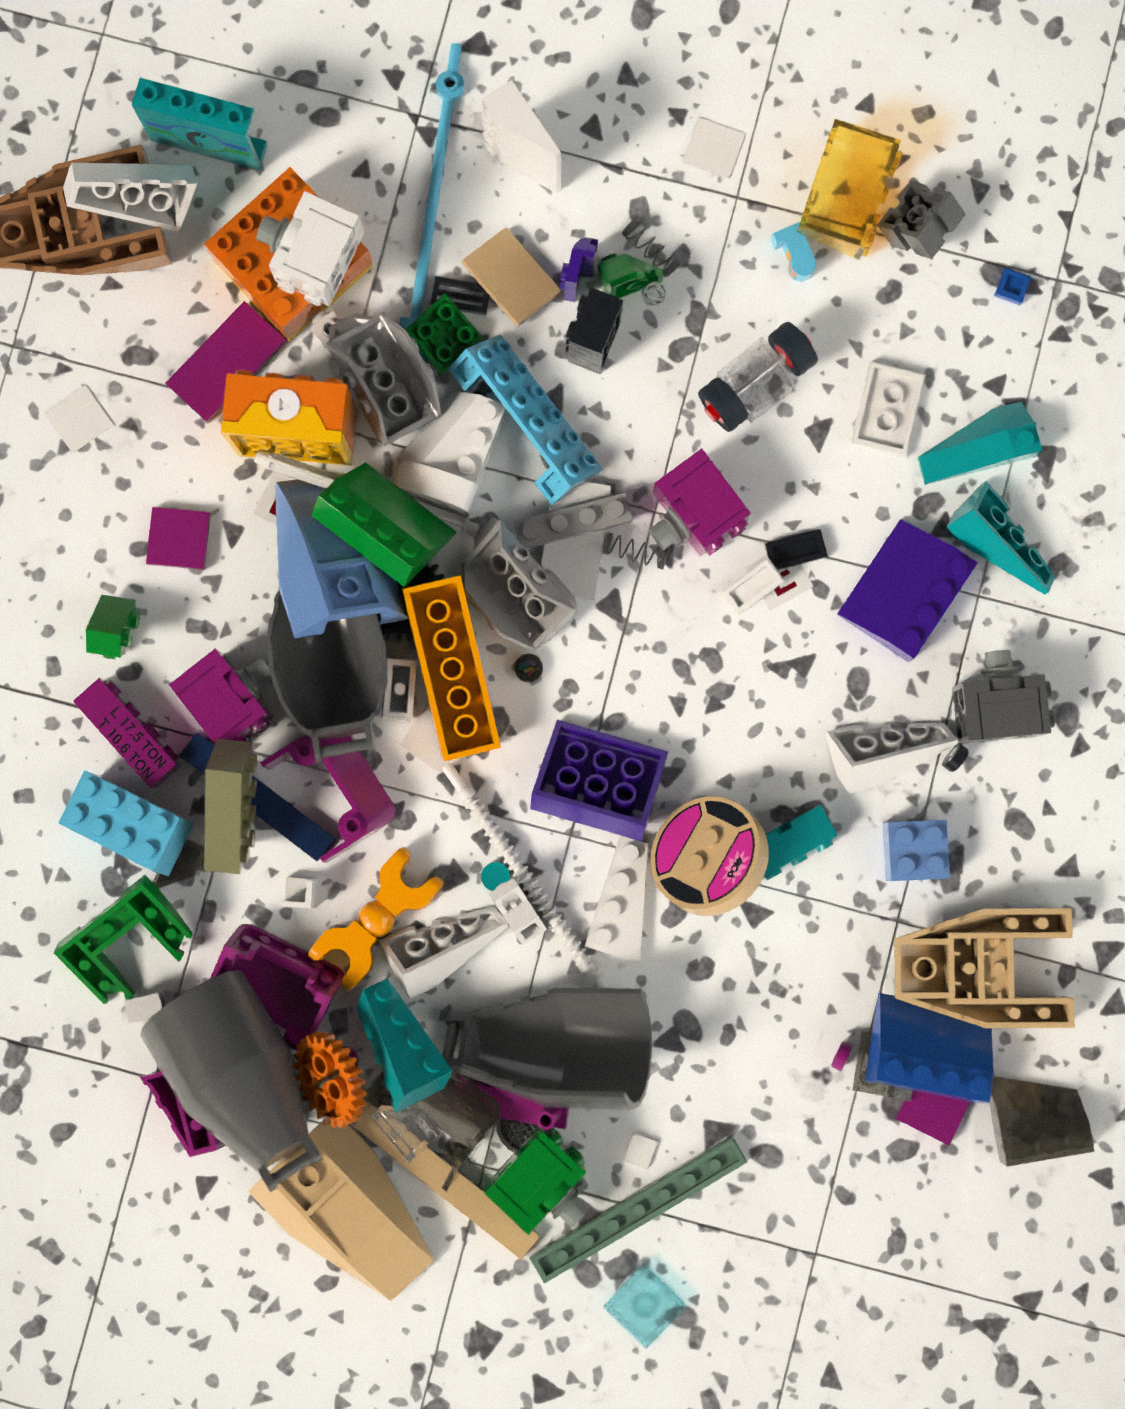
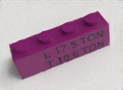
[73,678,181,789]

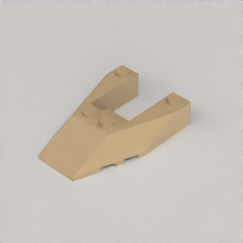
[894,908,1075,1028]

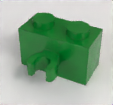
[85,594,140,660]

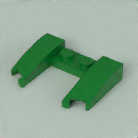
[54,875,193,1004]

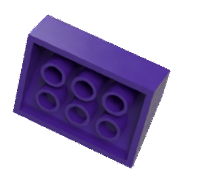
[837,519,978,662]
[530,719,669,842]

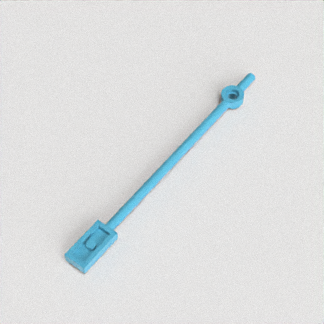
[399,43,465,361]

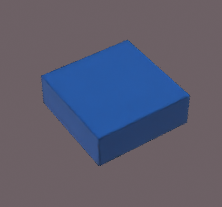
[994,267,1032,306]

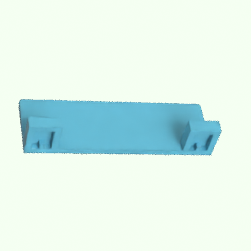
[448,335,603,506]

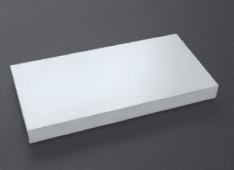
[541,482,611,600]

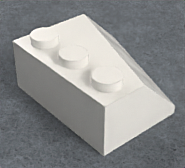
[396,391,507,485]

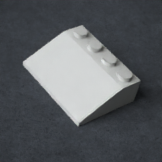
[481,80,561,193]

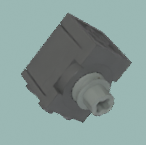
[952,650,1055,744]

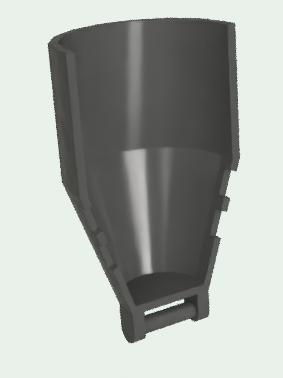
[140,970,323,1193]
[442,988,652,1110]

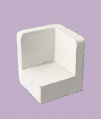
[281,877,316,908]

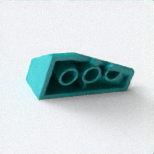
[917,402,1043,485]
[947,481,1055,595]

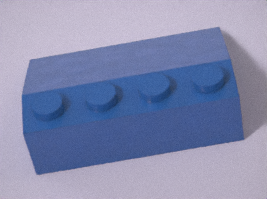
[865,993,994,1103]

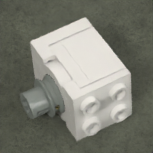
[256,191,364,306]

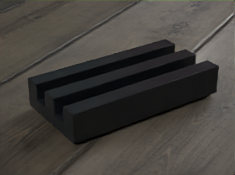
[430,276,490,316]

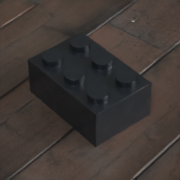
[565,287,624,374]

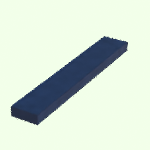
[179,733,335,862]

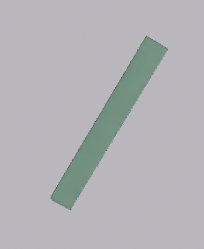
[529,1136,748,1284]

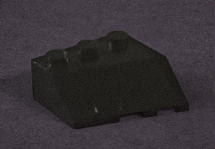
[989,1076,1095,1167]

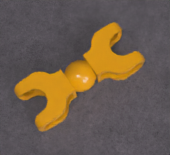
[308,847,444,991]

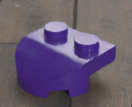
[560,237,599,302]

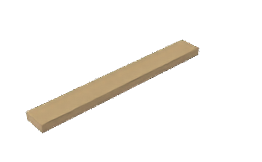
[351,1096,540,1260]

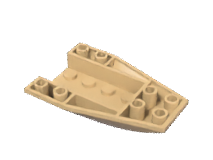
[248,1119,435,1301]

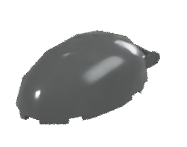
[267,590,388,762]

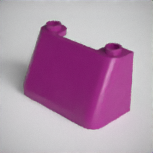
[210,924,344,1051]

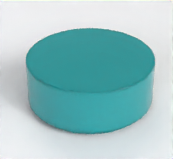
[481,862,510,891]

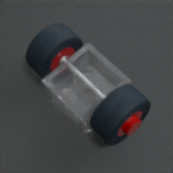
[698,322,818,432]

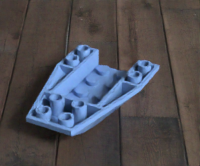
[275,479,408,638]

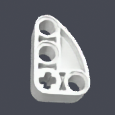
[393,460,479,518]

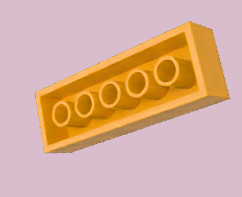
[401,575,501,762]

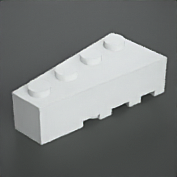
[63,163,197,232]

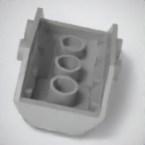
[326,313,441,446]
[462,516,577,651]

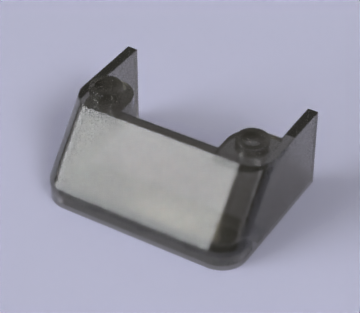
[353,1072,500,1192]

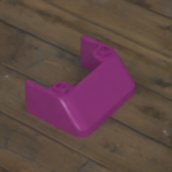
[260,735,396,863]

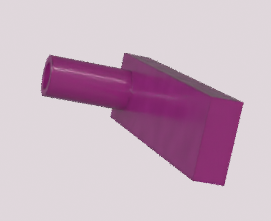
[450,1079,570,1130]

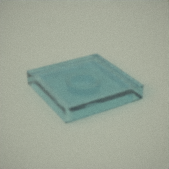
[603,1263,687,1349]

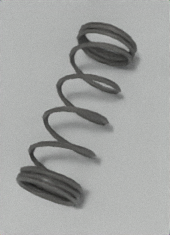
[622,218,680,278]
[602,532,669,570]

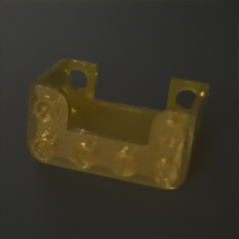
[797,119,903,261]

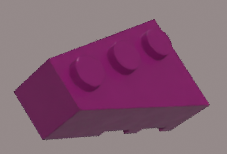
[140,1070,226,1157]

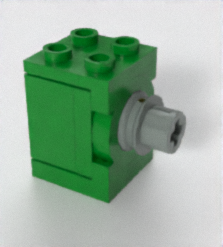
[484,1127,589,1235]

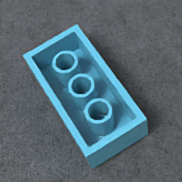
[58,770,194,876]

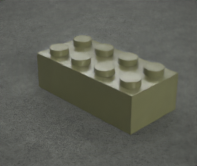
[204,739,257,874]

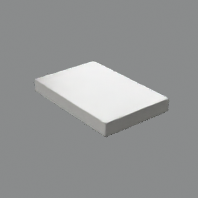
[850,361,926,458]

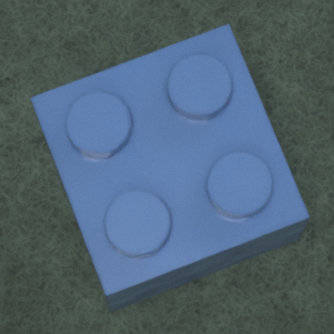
[883,820,950,881]

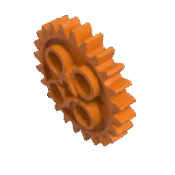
[293,1031,367,1128]

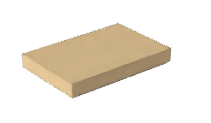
[462,227,561,327]

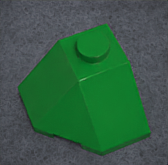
[597,253,664,299]

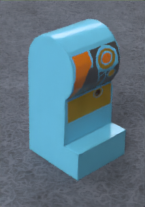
[770,222,816,282]

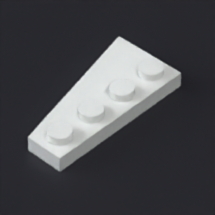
[584,835,648,964]

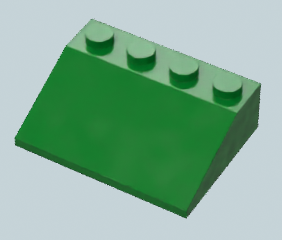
[312,462,457,587]

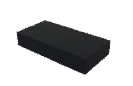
[764,529,828,571]

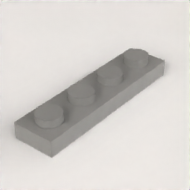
[513,493,633,549]

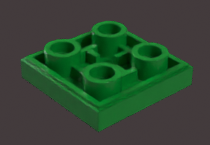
[405,293,483,376]

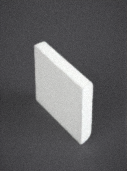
[623,1132,658,1170]

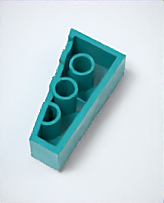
[764,805,838,880]
[356,978,453,1113]

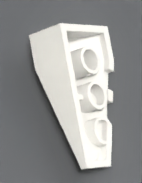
[826,723,958,794]
[379,906,508,999]

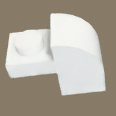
[489,878,547,945]

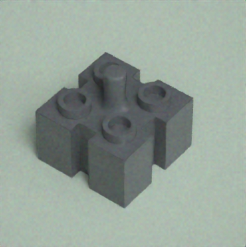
[877,181,966,259]

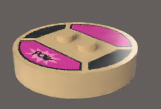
[650,796,769,916]

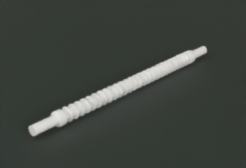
[442,763,609,988]

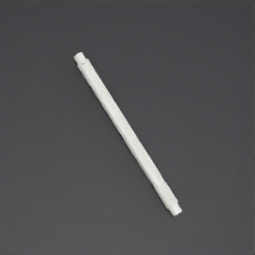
[254,450,479,536]

